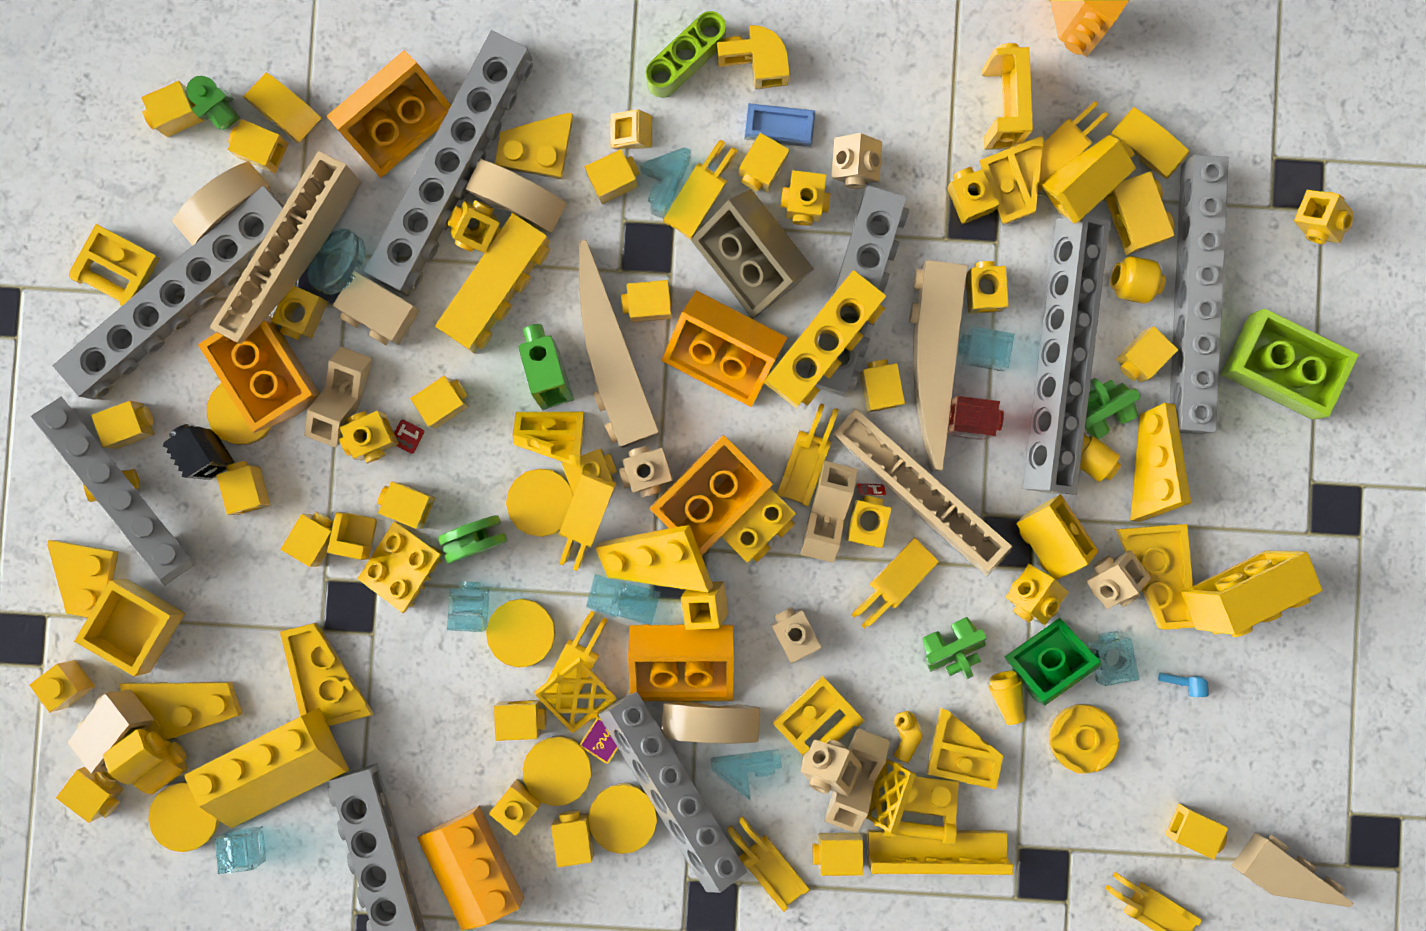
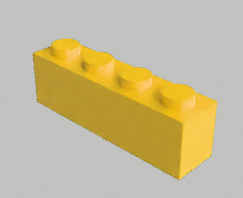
[435,213,550,353]

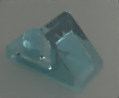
[639,147,691,219]
[586,574,661,625]
[711,749,782,800]

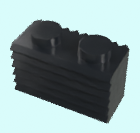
[163,424,235,480]

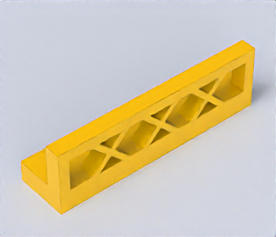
[868,830,1013,875]

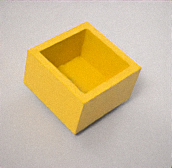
[74,579,185,677]

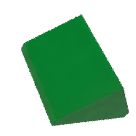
[1004,618,1102,706]

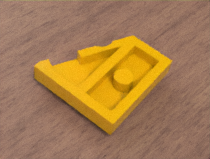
[494,112,574,179]
[979,136,1044,225]
[512,411,585,466]
[47,540,118,617]
[926,707,1003,790]

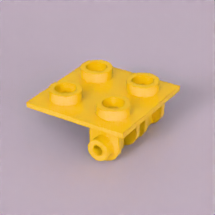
[357,521,443,614]

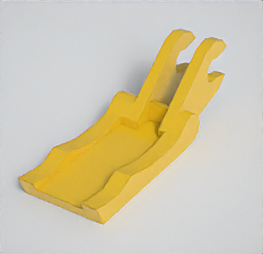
[1038,101,1109,192]
[663,140,738,239]
[777,403,839,506]
[559,470,616,571]
[851,537,939,629]
[545,611,608,708]
[727,816,810,912]
[1105,872,1202,931]

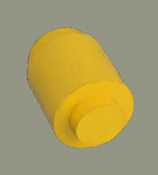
[1080,434,1121,482]

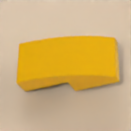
[243,72,322,144]
[1111,107,1190,179]

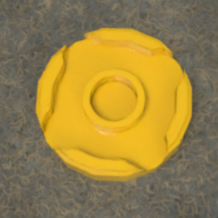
[207,383,272,445]
[506,468,573,537]
[486,598,556,668]
[1049,704,1119,774]
[522,735,592,806]
[148,781,220,852]
[588,783,657,854]

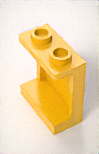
[982,43,1033,150]

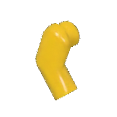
[894,711,923,764]

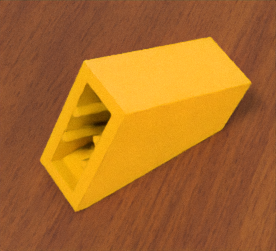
[1039,135,1136,224]

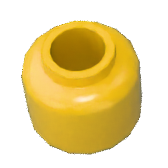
[1110,256,1166,304]

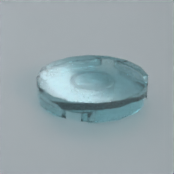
[307,229,365,295]

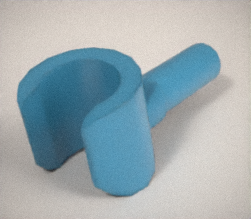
[1158,673,1209,697]

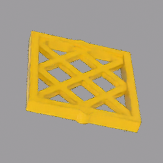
[534,657,617,734]
[866,758,916,835]

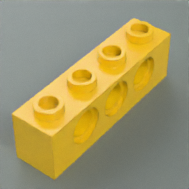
[764,270,886,409]

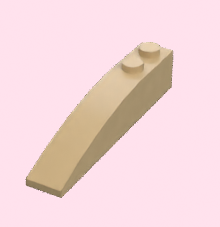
[209,151,361,344]
[579,239,660,448]
[909,260,967,471]
[833,409,1012,577]

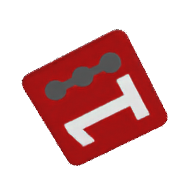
[394,419,425,454]
[857,483,886,496]

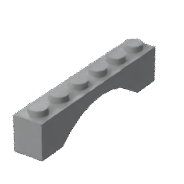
[31,396,194,586]

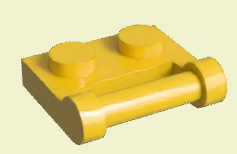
[69,224,160,306]
[772,675,865,757]
[884,774,959,846]

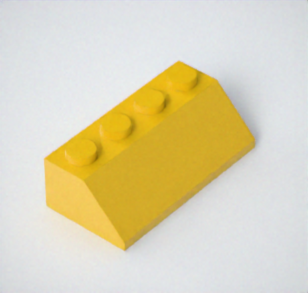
[184,708,349,828]

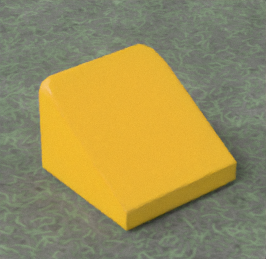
[611,109,652,149]

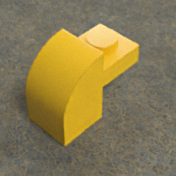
[717,25,790,89]

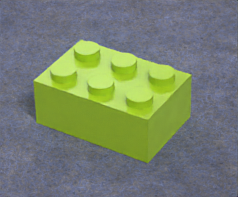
[1220,308,1359,420]

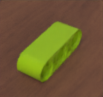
[645,11,726,98]

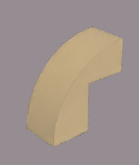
[465,159,567,233]
[172,161,270,245]
[304,346,372,448]
[800,461,858,563]
[661,701,760,744]
[824,728,890,834]

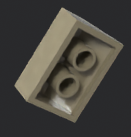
[690,189,814,319]

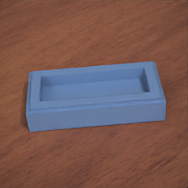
[744,103,815,147]

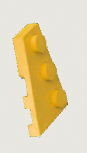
[1130,403,1191,522]
[1115,524,1195,630]
[595,525,713,593]
[280,622,374,726]
[119,682,242,740]

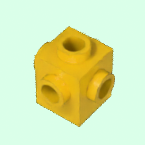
[780,170,831,226]
[1294,190,1354,245]
[448,200,500,253]
[339,410,399,463]
[1005,564,1069,626]

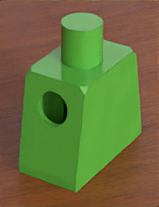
[518,324,574,410]

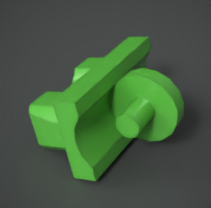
[186,76,240,130]
[1085,378,1141,439]
[922,617,987,680]

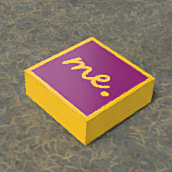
[579,716,618,764]

